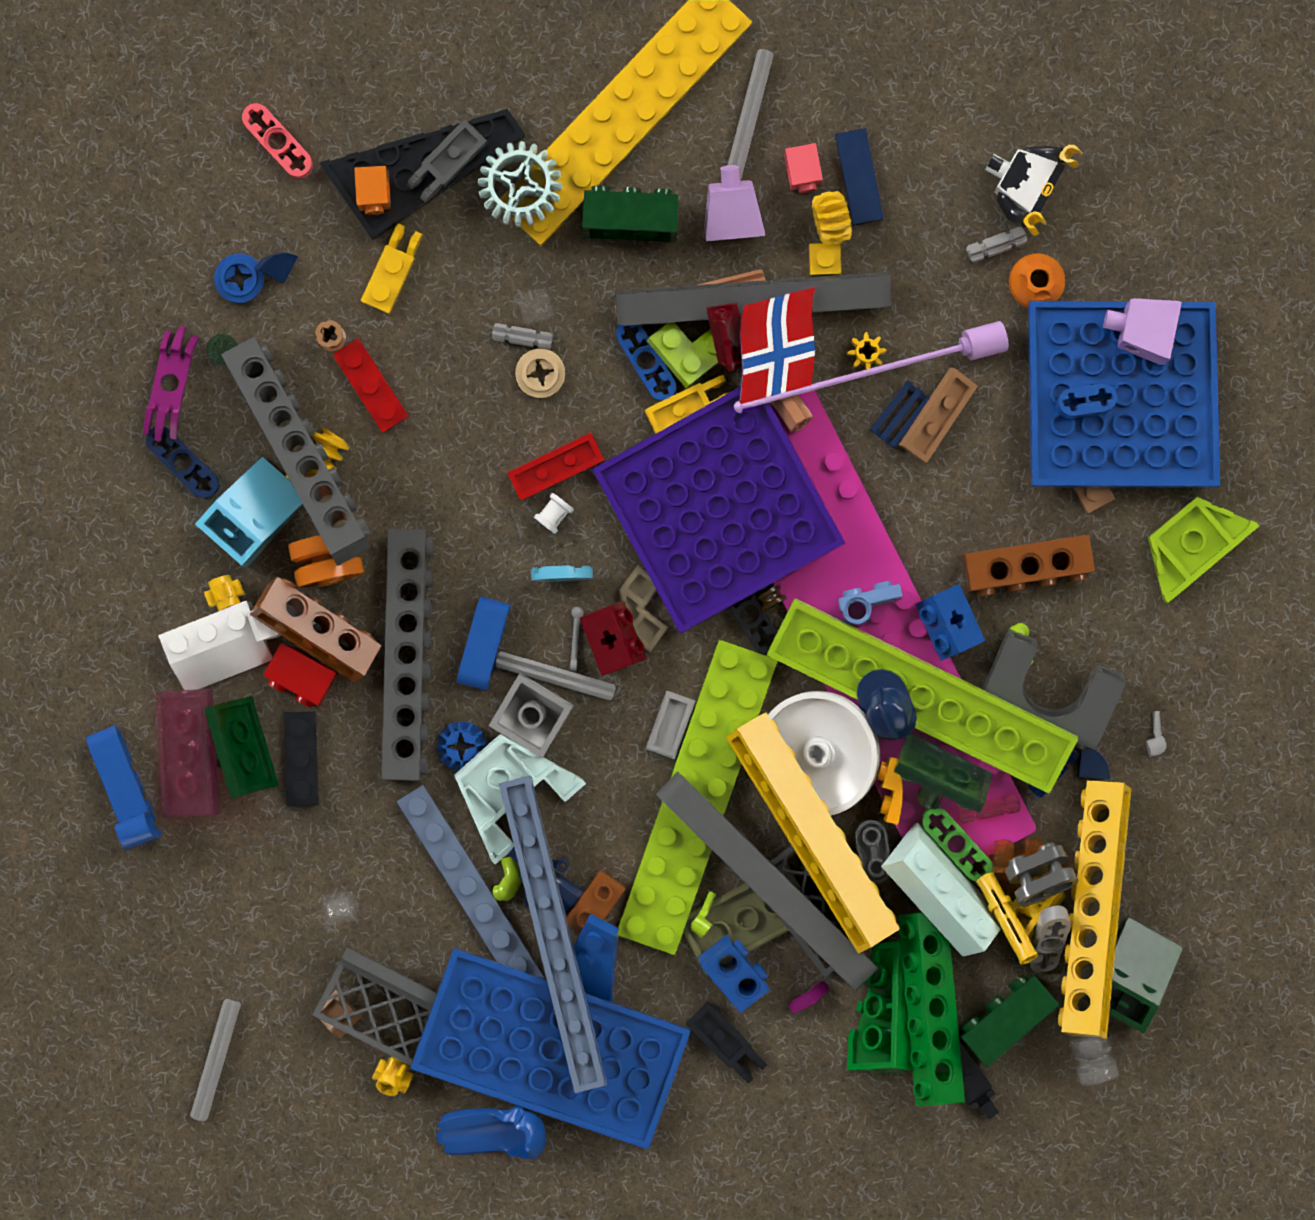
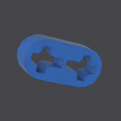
[1056,383,1117,419]

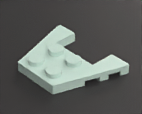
[454,734,586,864]

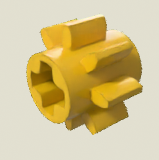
[847,332,887,370]
[204,575,245,611]
[372,1057,414,1096]

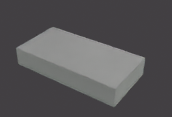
[646,690,696,759]

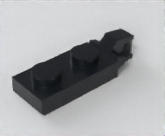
[959,1041,999,1119]

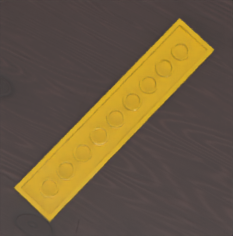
[500,0,752,247]

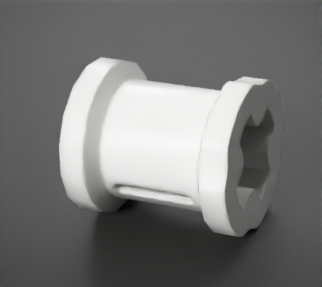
[534,493,574,534]

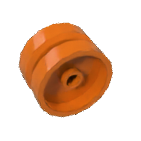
[288,535,365,589]

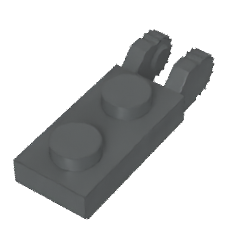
[406,120,488,203]

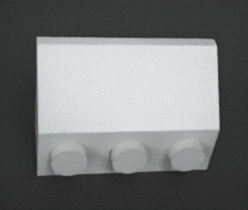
[158,601,273,694]

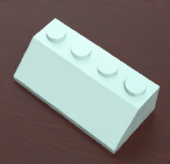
[881,822,1001,956]

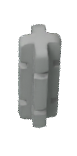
[966,227,1027,263]
[492,323,553,350]

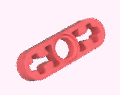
[242,103,313,179]

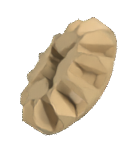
[516,349,565,398]

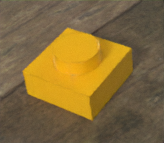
[809,243,841,276]

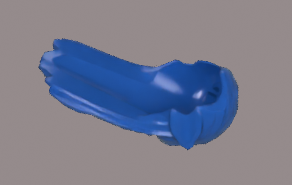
[436,1105,546,1159]

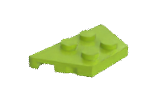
[1148,497,1259,603]

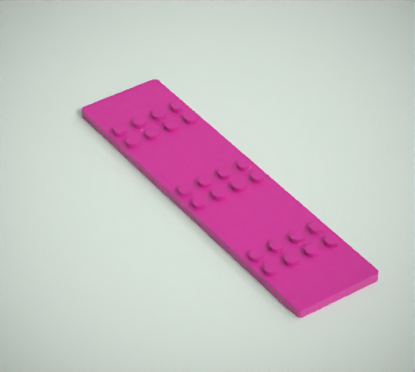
[772,390,1036,869]

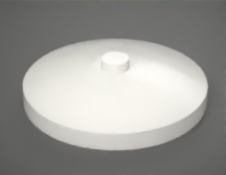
[768,691,880,816]

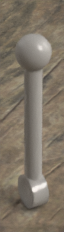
[570,606,584,672]

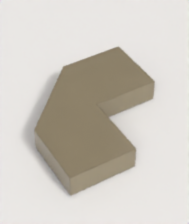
[619,565,669,652]

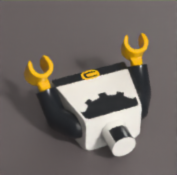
[985,145,1083,236]

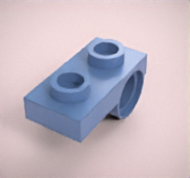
[838,581,903,628]

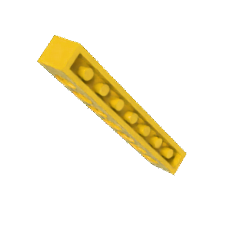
[1058,780,1131,1039]

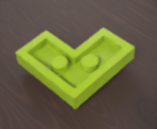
[647,322,718,389]

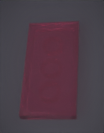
[156,689,219,817]

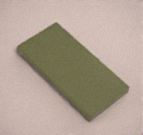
[683,862,801,975]

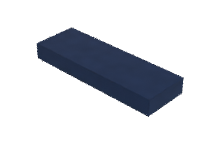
[835,128,884,226]

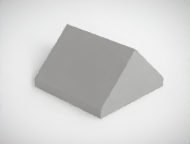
[489,673,574,758]

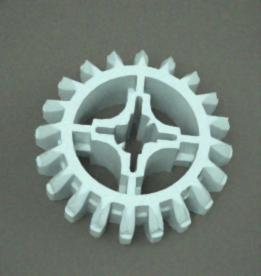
[478,142,562,227]

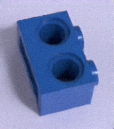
[698,934,770,1013]

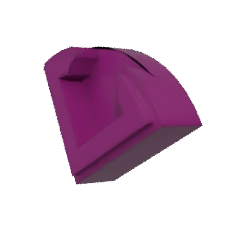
[788,981,830,1014]

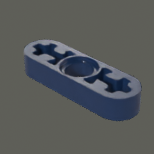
[146,427,220,499]

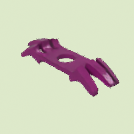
[143,326,198,442]

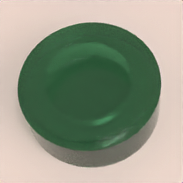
[207,334,238,366]

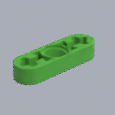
[920,806,993,882]

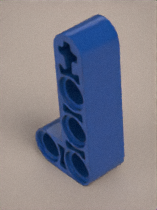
[86,725,162,851]

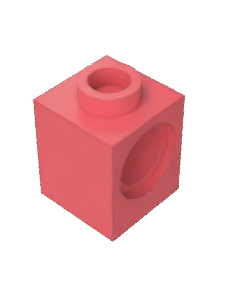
[784,143,823,194]

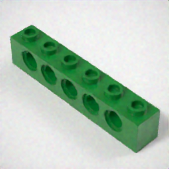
[898,913,965,1106]

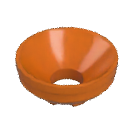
[1009,253,1065,308]

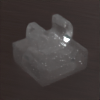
[321,889,358,926]

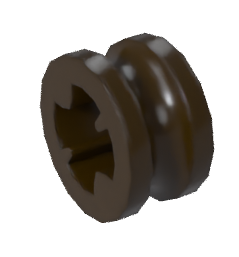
[756,585,787,612]

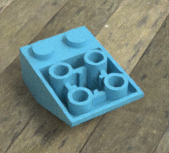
[195,457,303,568]

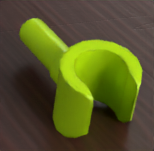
[691,891,716,937]

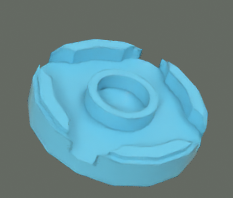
[531,566,593,582]

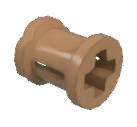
[315,320,346,352]

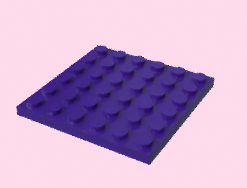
[592,387,846,634]

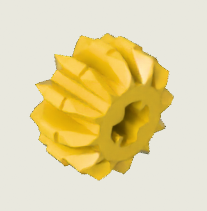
[812,191,852,245]

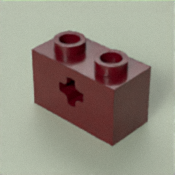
[580,601,646,676]

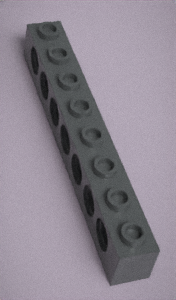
[221,337,371,566]
[381,529,434,780]

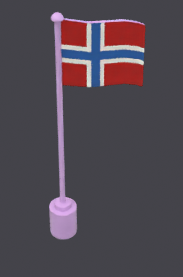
[734,287,1009,413]

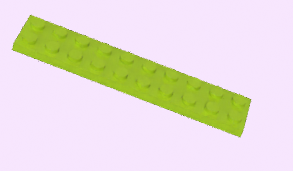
[767,598,1078,794]
[618,640,777,955]

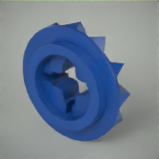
[214,254,264,303]
[436,721,487,771]

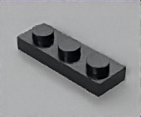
[284,711,319,806]

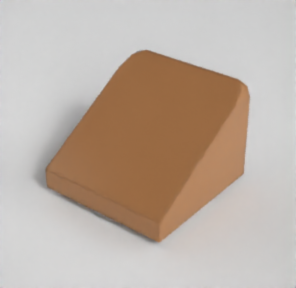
[321,990,362,1038]

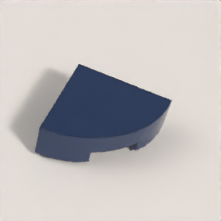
[255,252,298,284]
[1077,747,1110,780]

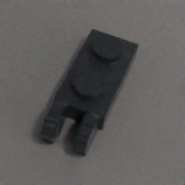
[685,1001,767,1083]

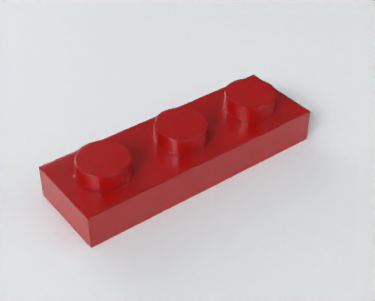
[333,338,409,434]
[507,433,605,501]

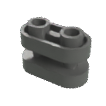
[853,819,890,883]
[1005,843,1078,907]

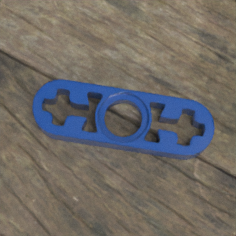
[616,324,676,402]

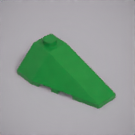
[847,941,912,1073]

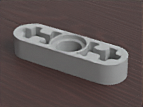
[1029,906,1071,972]

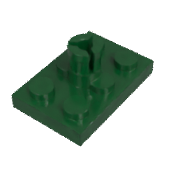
[204,696,279,799]

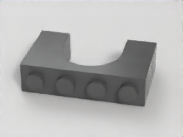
[982,628,1126,750]

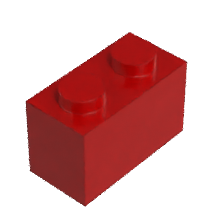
[263,643,339,708]

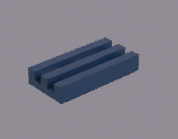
[870,381,930,449]

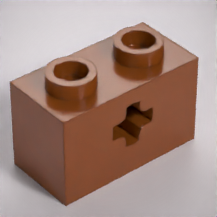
[566,869,626,934]

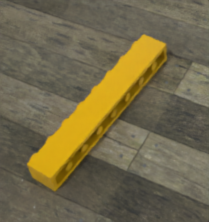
[726,712,900,954]

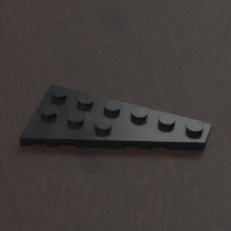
[319,109,526,241]

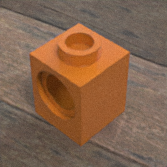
[354,166,391,215]

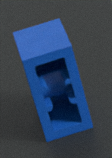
[915,584,985,661]

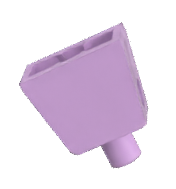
[704,165,765,241]
[1103,298,1182,366]

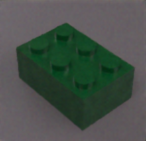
[582,186,679,242]
[959,974,1059,1067]

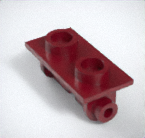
[706,303,742,371]

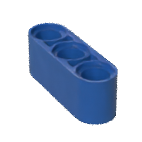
[456,596,511,691]

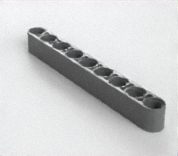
[615,272,892,325]
[656,772,878,991]

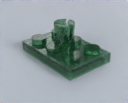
[893,734,992,813]

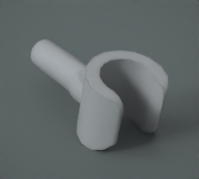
[1145,711,1166,757]

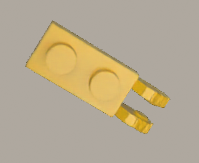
[361,224,423,315]
[644,375,728,434]

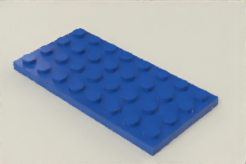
[410,947,691,1149]

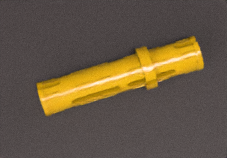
[976,872,1039,965]

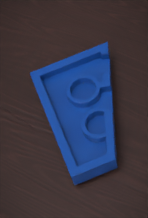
[573,914,619,1002]

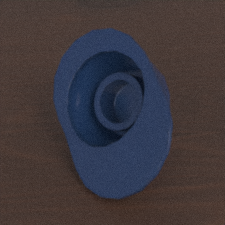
[857,669,917,741]

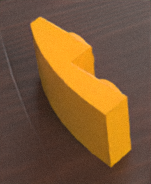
[877,757,903,825]

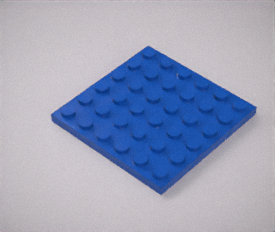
[1028,301,1220,488]

